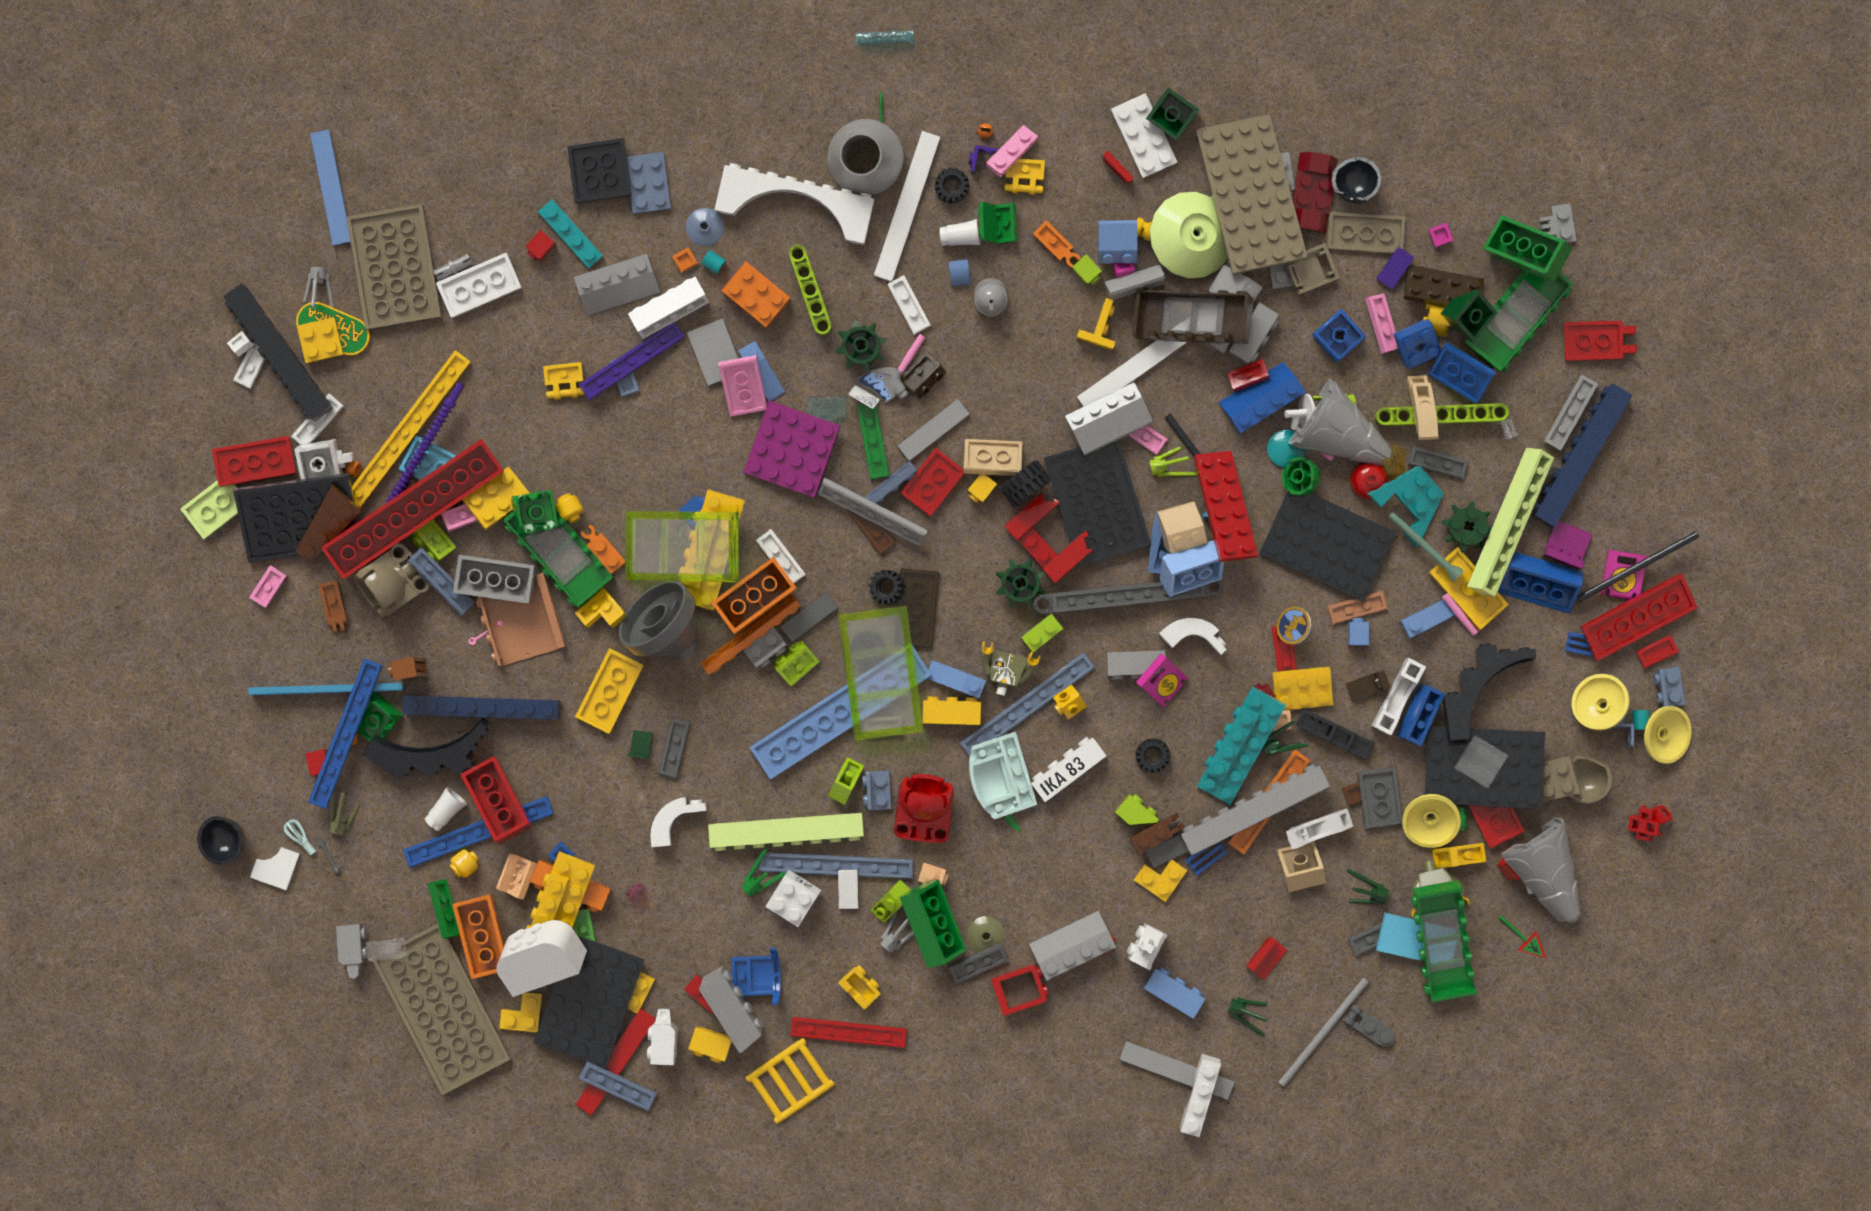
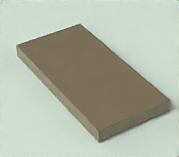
[1327,211,1406,254]

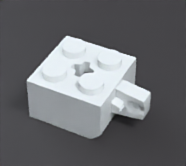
[294,439,354,479]
[1126,923,1168,970]
[647,1009,678,1065]

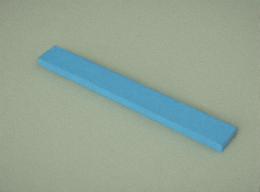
[248,683,405,695]

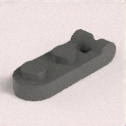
[1343,1004,1394,1047]

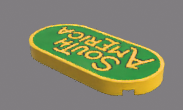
[296,302,370,356]

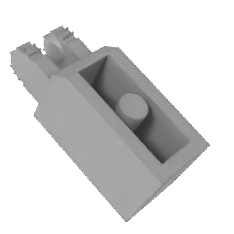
[336,924,368,979]

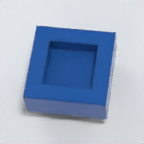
[547,841,575,862]

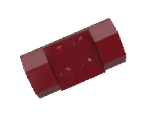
[1292,152,1337,234]

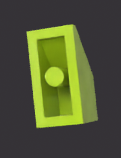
[828,757,864,805]

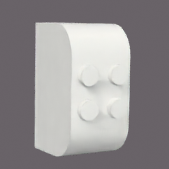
[497,920,587,997]

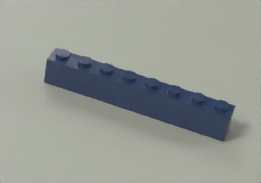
[1532,384,1633,528]
[403,695,560,720]

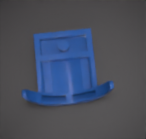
[731,948,781,1005]

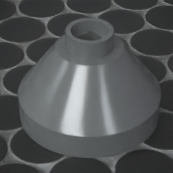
[619,580,698,659]

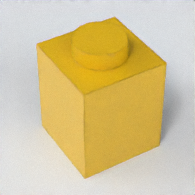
[968,474,997,503]

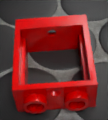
[991,964,1049,1016]

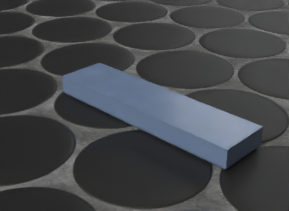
[407,547,475,616]
[579,1061,657,1111]

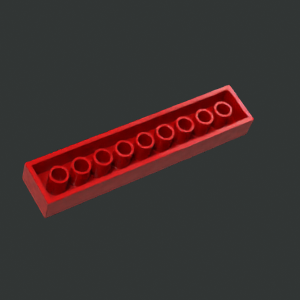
[321,438,504,580]

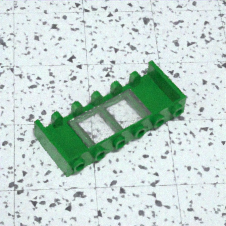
[1462,270,1573,372]
[503,490,615,608]
[1411,880,1477,1002]

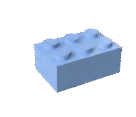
[1160,540,1224,597]

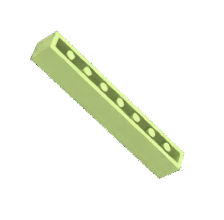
[1467,448,1554,597]
[708,813,864,851]

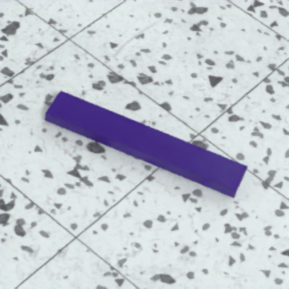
[579,322,685,401]

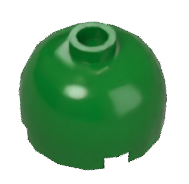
[1281,457,1321,496]

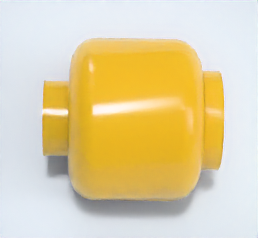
[555,493,584,523]
[449,850,479,878]

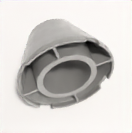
[827,119,904,196]

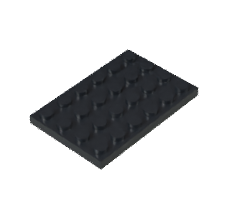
[1044,440,1151,568]
[233,473,358,563]
[1259,485,1396,602]
[1425,726,1545,810]
[534,935,645,1069]

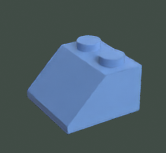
[1097,220,1137,264]

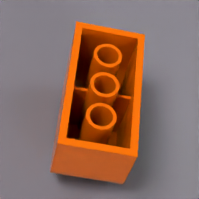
[711,557,797,634]

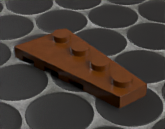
[295,484,361,564]

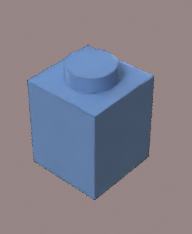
[1348,618,1369,645]

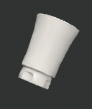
[940,219,981,246]
[425,787,467,831]

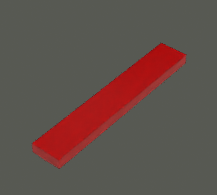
[575,1008,656,1115]
[790,1017,907,1048]

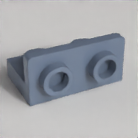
[1653,667,1685,708]
[862,771,891,811]

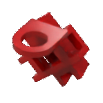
[1628,805,1672,841]

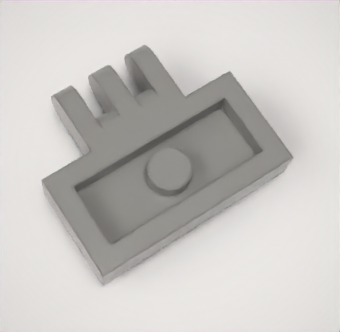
[1539,203,1576,243]

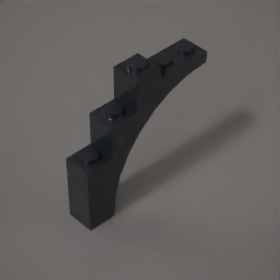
[1442,643,1536,745]
[362,717,489,780]

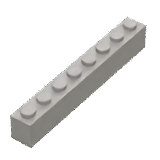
[1181,764,1330,855]

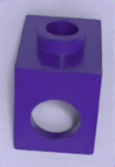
[968,145,998,174]

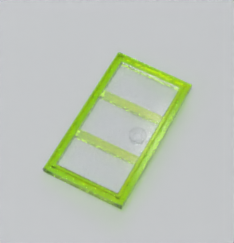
[626,511,739,582]
[838,606,924,741]

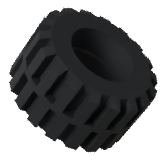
[999,460,1051,508]

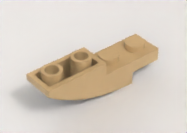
[1407,375,1439,440]

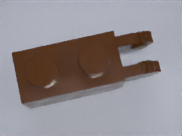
[1129,813,1185,855]

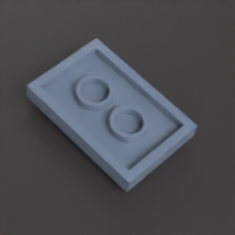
[627,152,671,214]

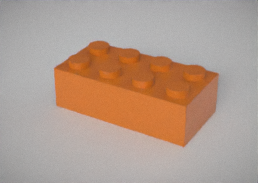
[452,893,505,979]

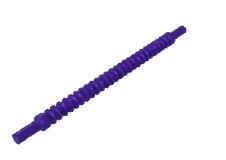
[385,382,465,502]

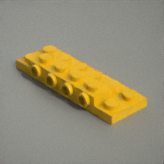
[679,489,745,611]
[526,851,596,929]

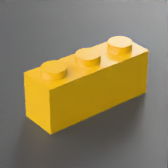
[923,696,981,725]

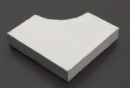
[250,847,300,890]

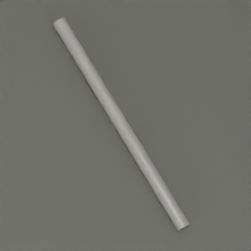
[1279,978,1369,1087]

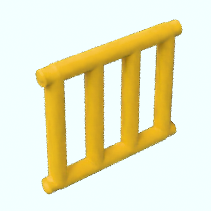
[745,1038,835,1124]

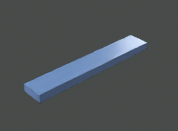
[310,130,351,246]

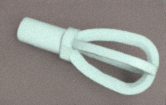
[284,819,316,856]

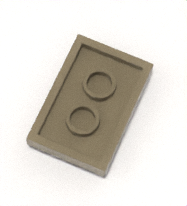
[1542,755,1581,802]

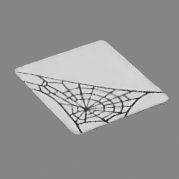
[849,385,880,409]

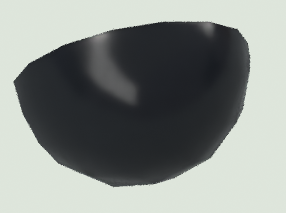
[1332,156,1382,204]
[197,816,245,865]

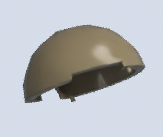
[1570,755,1612,804]

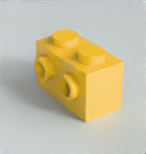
[688,1026,732,1063]

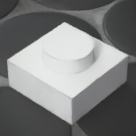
[227,331,253,357]

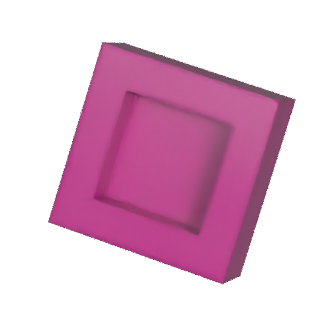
[1428,223,1453,248]
[1111,263,1135,277]

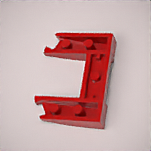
[1004,494,1093,583]

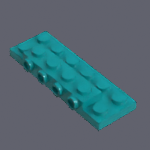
[1197,686,1286,805]

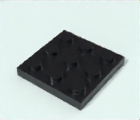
[567,138,632,204]

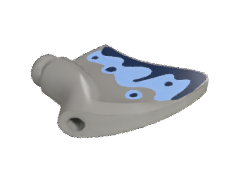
[858,367,908,403]

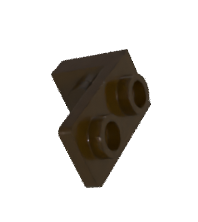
[1346,670,1391,701]

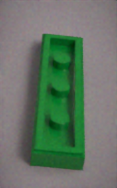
[857,403,889,480]

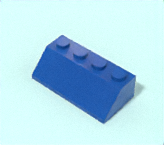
[1219,362,1305,435]
[1497,552,1583,614]

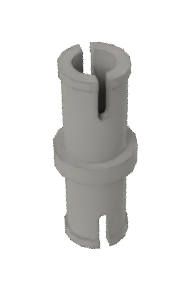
[433,253,473,281]

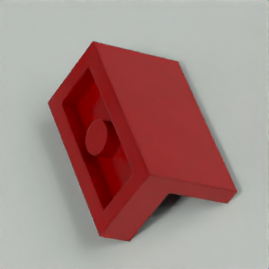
[1246,936,1287,980]

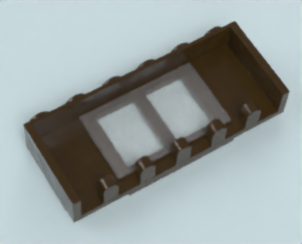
[1132,288,1254,344]

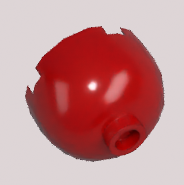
[1350,463,1388,500]

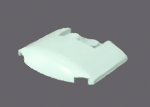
[969,732,1037,819]

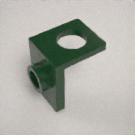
[628,730,652,759]

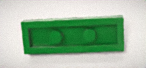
[427,879,460,939]

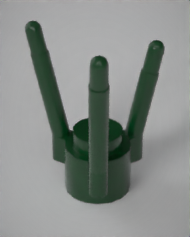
[1263,719,1309,756]
[1347,869,1389,905]
[1228,997,1267,1037]

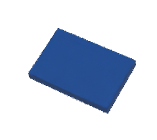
[1428,342,1496,404]

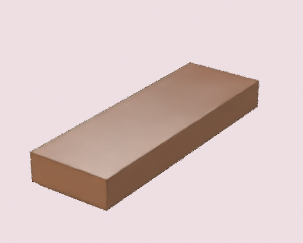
[1327,591,1388,625]

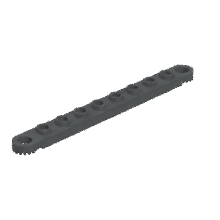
[1033,580,1223,614]

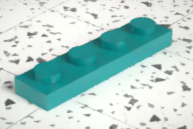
[538,199,603,269]

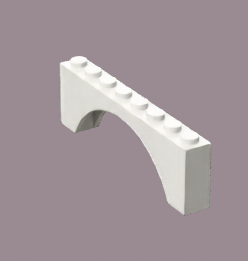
[714,163,874,246]

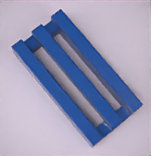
[1565,632,1593,657]
[1185,842,1227,876]

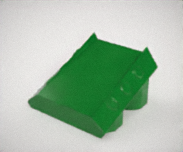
[511,490,558,534]
[357,692,403,742]

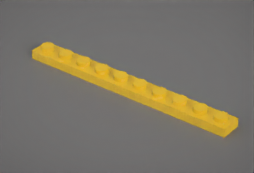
[352,350,471,508]

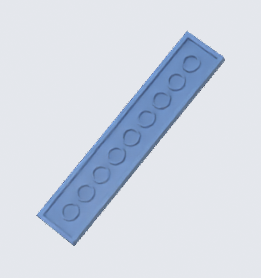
[750,643,931,780]

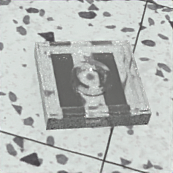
[1455,735,1508,789]

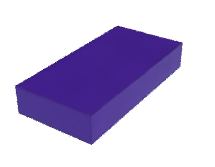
[1376,247,1414,289]

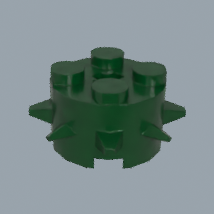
[835,320,887,372]
[1441,501,1491,553]
[995,558,1045,608]

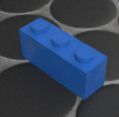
[1396,684,1445,746]

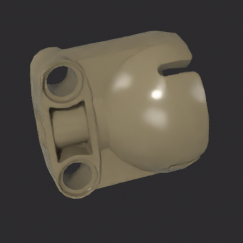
[353,544,429,617]

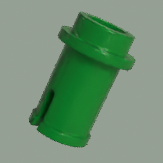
[1457,807,1468,831]

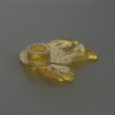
[1382,444,1406,480]

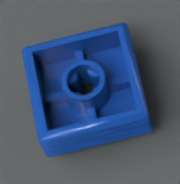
[1312,309,1366,363]
[1394,319,1441,369]

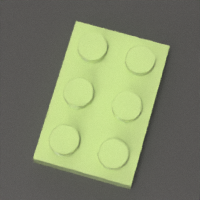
[181,480,238,539]

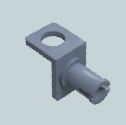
[1610,717,1634,749]

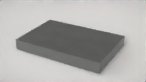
[1357,767,1402,829]

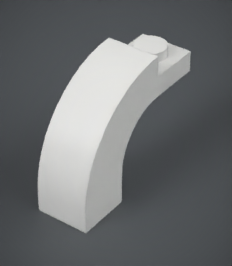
[1159,618,1227,655]
[651,797,707,847]
[1286,808,1353,850]

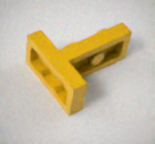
[1076,298,1116,350]
[1432,843,1486,868]

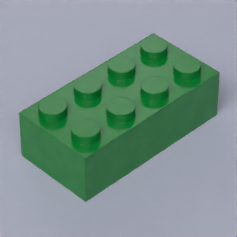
[1483,215,1572,283]
[899,879,967,968]

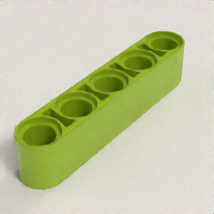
[789,245,832,336]

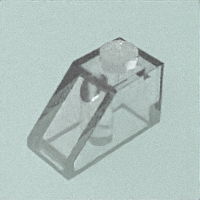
[365,937,407,961]

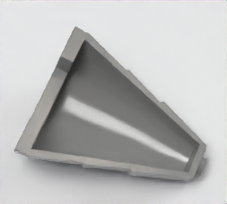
[1288,378,1393,466]
[1501,818,1581,923]

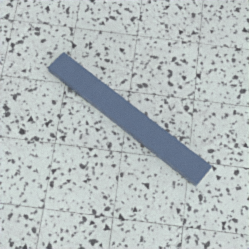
[960,652,1095,756]
[759,852,913,879]

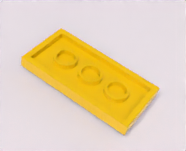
[1428,547,1509,630]
[575,648,644,734]

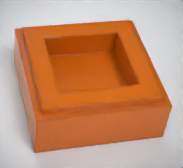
[672,247,698,273]

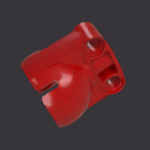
[894,774,955,843]

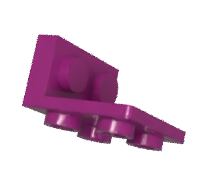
[1542,521,1592,570]

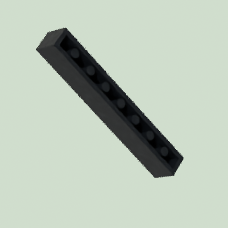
[223,283,334,422]

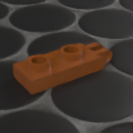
[318,580,348,634]

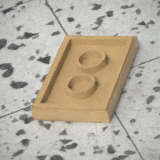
[964,439,1022,476]

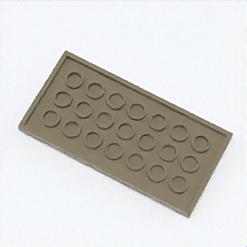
[1195,114,1308,275]
[371,924,511,1095]

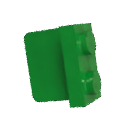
[978,202,1018,244]

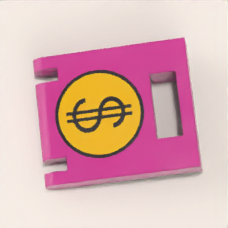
[1600,549,1647,600]
[1136,653,1189,708]

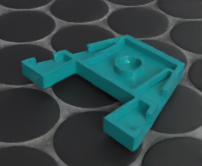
[1368,466,1444,547]

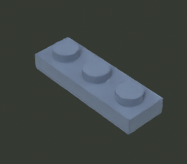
[865,461,917,505]

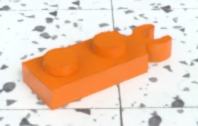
[1033,220,1080,268]
[581,525,626,574]

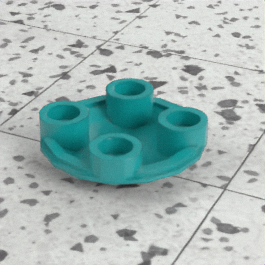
[1267,429,1305,468]

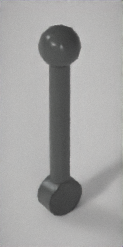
[317,839,341,875]

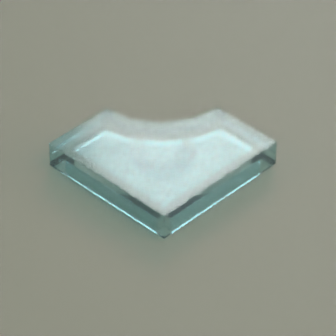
[807,397,846,422]

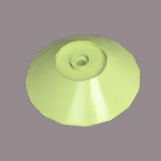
[1150,192,1228,279]

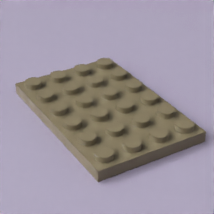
[346,204,442,330]

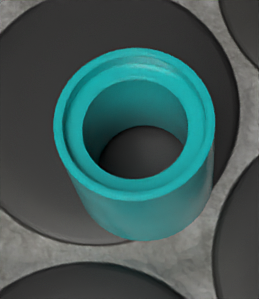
[701,250,726,274]
[1632,710,1650,730]

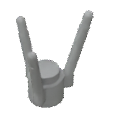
[303,267,334,308]
[880,912,914,953]

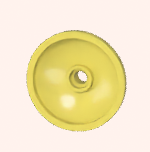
[1572,674,1630,730]
[1644,706,1692,763]
[1402,794,1461,848]

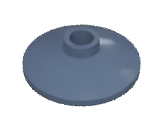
[686,208,724,246]

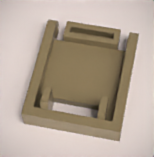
[1287,243,1339,295]

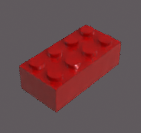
[460,756,533,844]

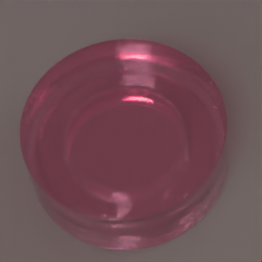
[626,883,645,900]

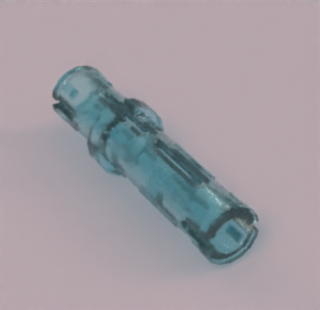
[856,29,914,45]

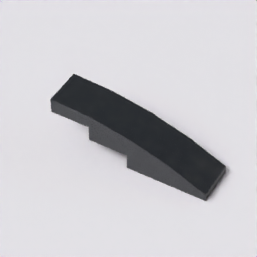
[1295,708,1374,760]

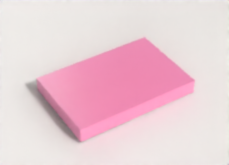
[718,355,767,417]

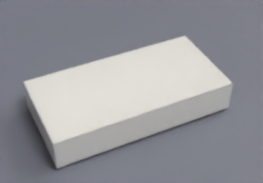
[838,870,858,909]

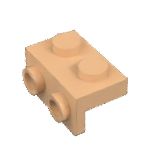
[496,853,537,900]

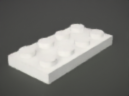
[1111,93,1177,179]
[436,253,522,318]

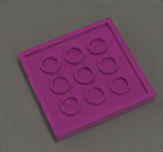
[743,401,841,498]

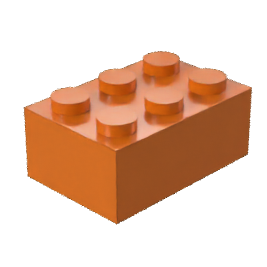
[722,261,791,329]

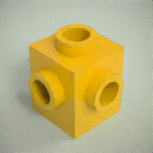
[1053,684,1087,720]

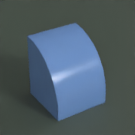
[949,260,970,287]

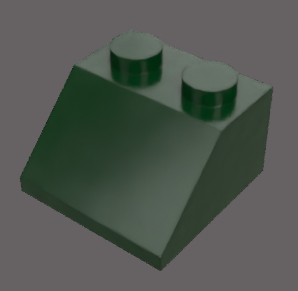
[1146,87,1200,141]
[1440,289,1498,342]

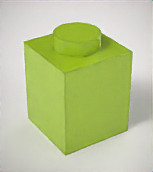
[1072,254,1102,286]

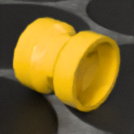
[1137,217,1152,241]

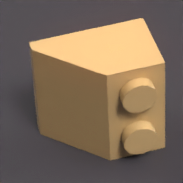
[1157,501,1207,554]
[1277,841,1326,892]

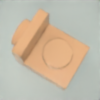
[918,862,948,885]

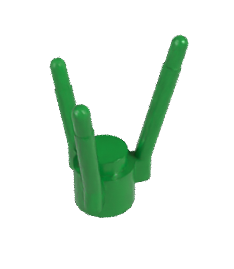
[742,848,785,897]

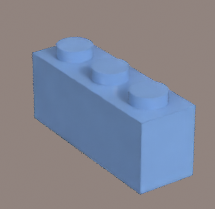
[1143,967,1205,1019]

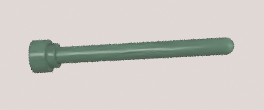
[1389,513,1463,582]

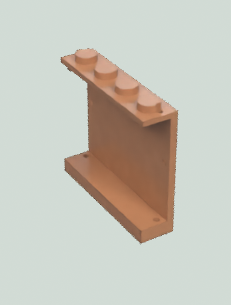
[475,573,567,666]

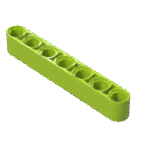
[1374,403,1509,426]

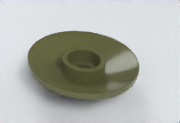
[967,916,1005,952]

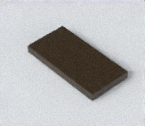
[894,568,939,648]

